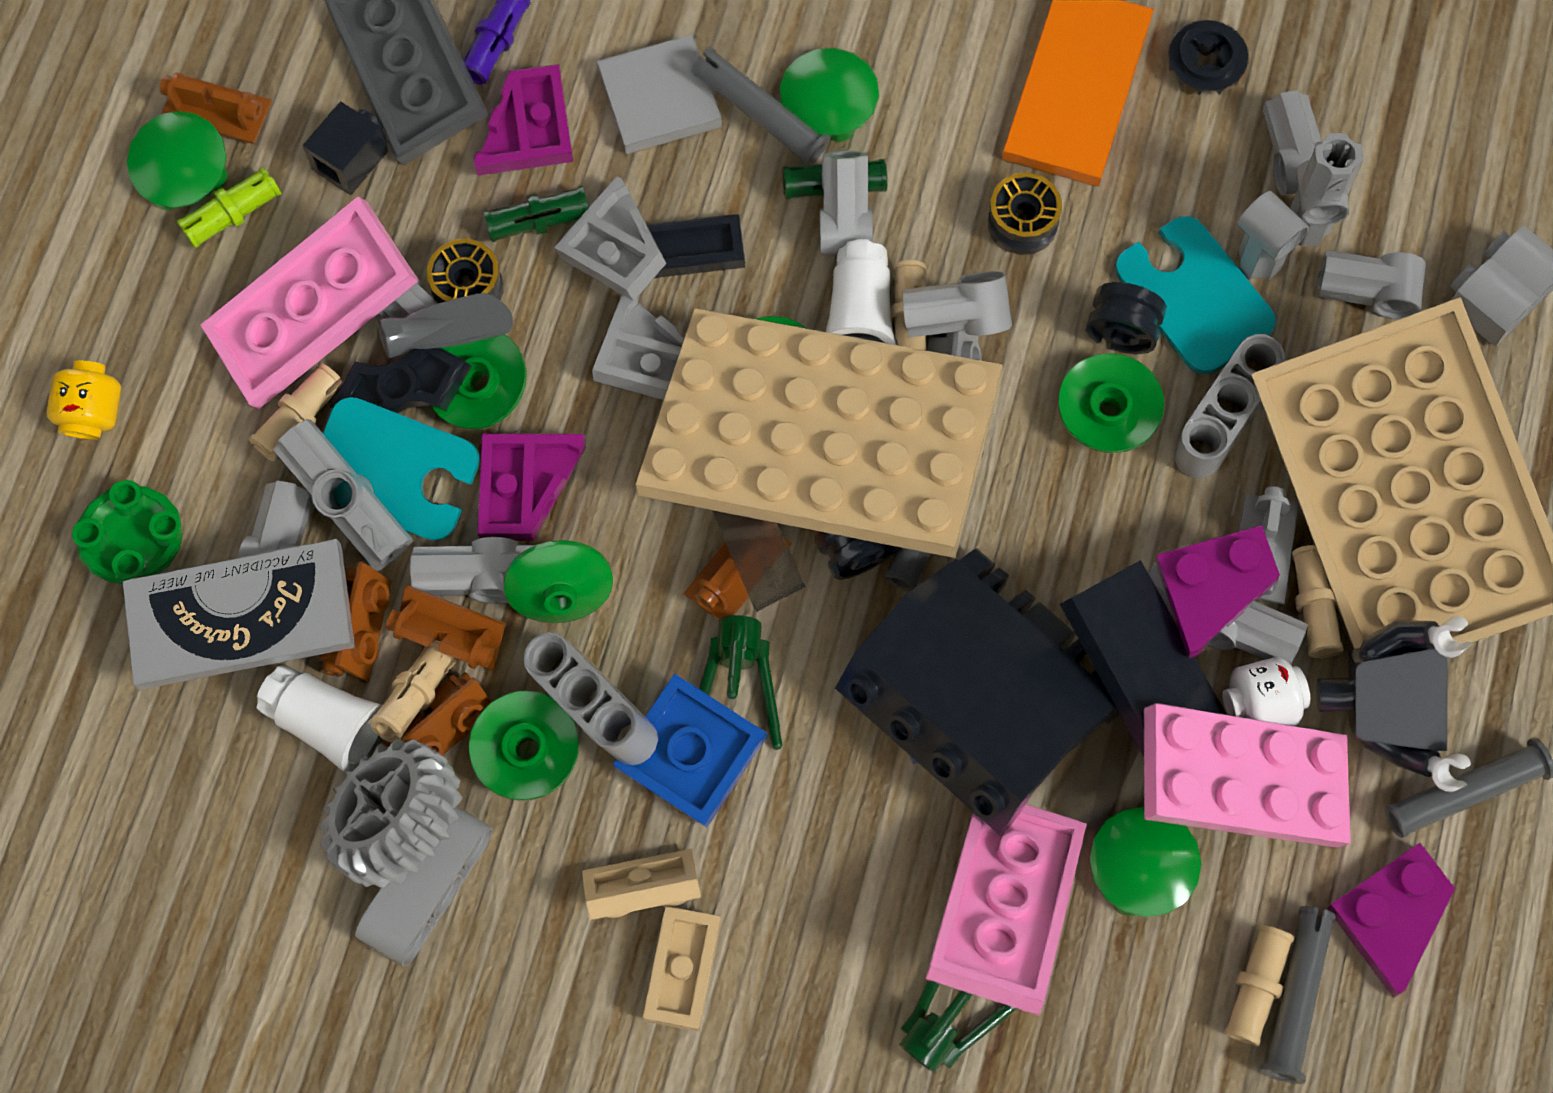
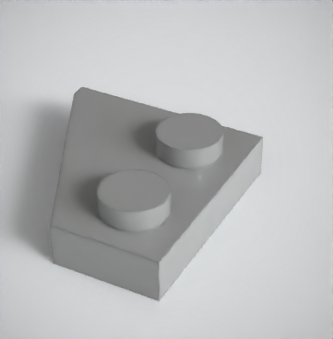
[554,176,666,301]
[592,295,685,400]

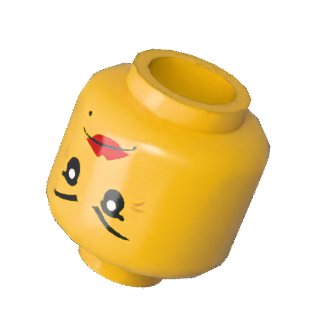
[47,360,121,440]

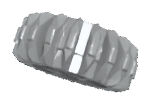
[319,739,463,889]

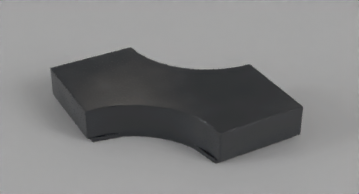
[329,348,472,413]

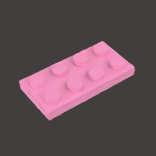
[201,197,419,409]
[1144,704,1351,848]
[926,805,1087,1015]

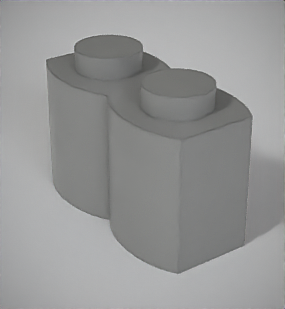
[1450,225,1553,347]

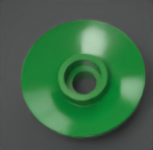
[432,334,527,430]
[1058,353,1164,453]
[504,540,613,623]
[469,691,579,801]

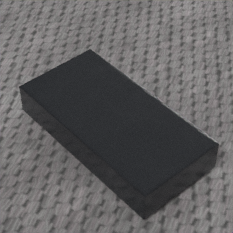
[647,214,745,278]

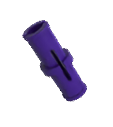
[463,0,531,85]

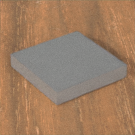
[597,35,722,154]

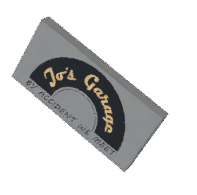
[123,539,355,690]

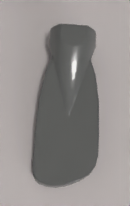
[378,293,513,358]

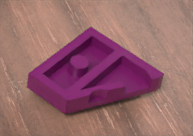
[474,64,574,176]
[478,434,586,541]
[1155,525,1280,658]
[1327,843,1455,998]

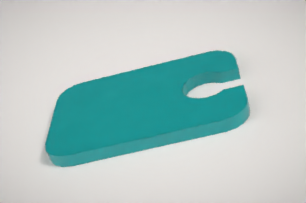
[1115,216,1276,374]
[323,397,480,540]

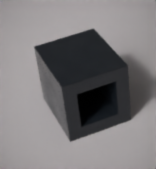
[302,101,388,195]

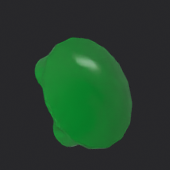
[780,48,879,142]
[126,111,228,211]
[72,480,184,584]
[1089,807,1202,917]

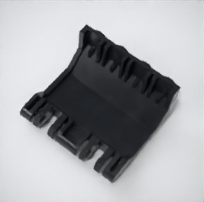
[835,548,1120,835]

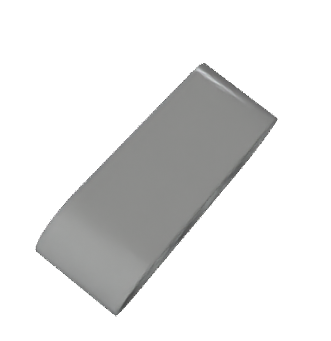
[1174,334,1285,478]
[524,632,658,765]
[355,806,493,967]

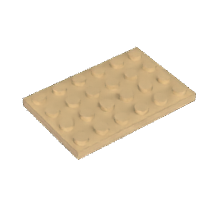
[1252,297,1553,649]
[635,309,1003,558]

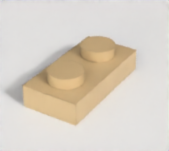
[582,848,701,920]
[643,906,722,1032]

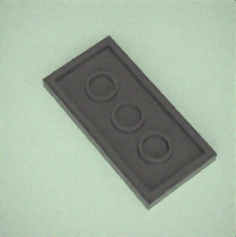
[324,0,488,165]

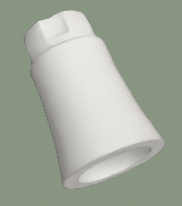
[825,239,896,345]
[256,665,382,774]

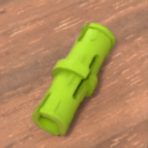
[177,167,282,249]

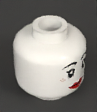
[1222,657,1310,726]

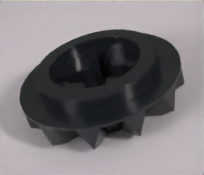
[1168,20,1249,95]

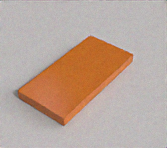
[1002,0,1154,187]

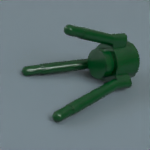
[699,615,782,750]
[899,980,1018,1074]

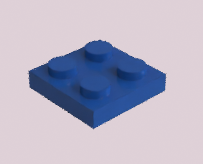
[613,673,768,828]

